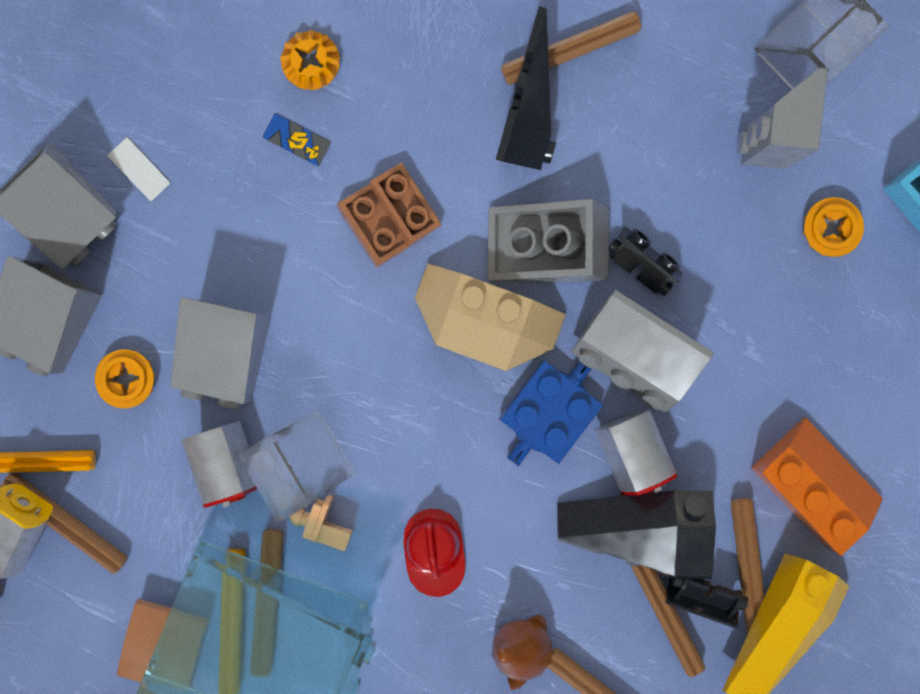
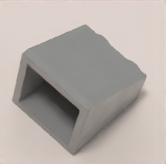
[0,142,116,269]
[0,256,103,376]
[170,297,271,409]

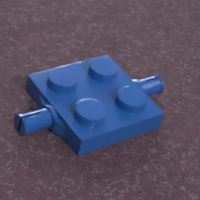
[498,360,603,466]

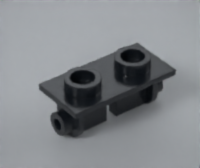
[609,226,682,296]
[665,577,748,629]

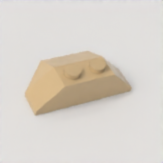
[415,263,566,371]

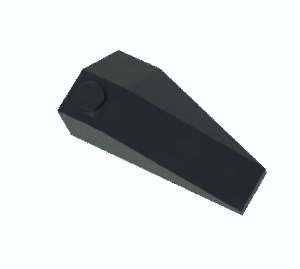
[496,6,556,170]
[557,490,716,579]

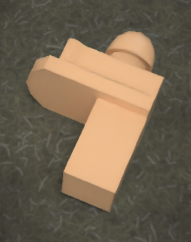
[289,495,353,552]

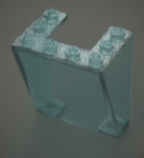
[137,540,376,694]

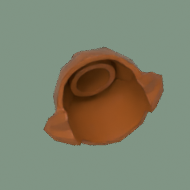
[491,614,553,690]

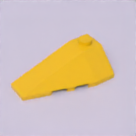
[722,553,849,694]

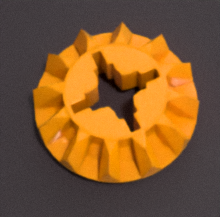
[280,29,340,90]
[802,197,864,257]
[95,349,156,409]

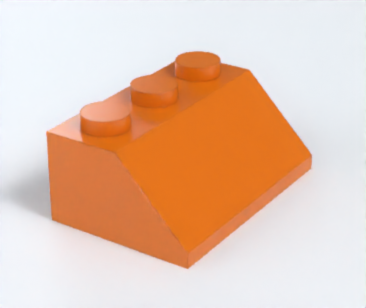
[751,417,883,556]

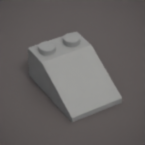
[488,199,609,282]

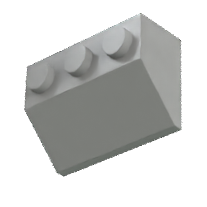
[737,68,828,169]
[571,290,714,412]

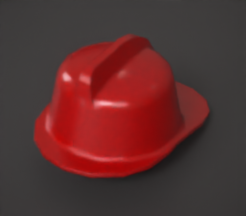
[403,508,465,597]

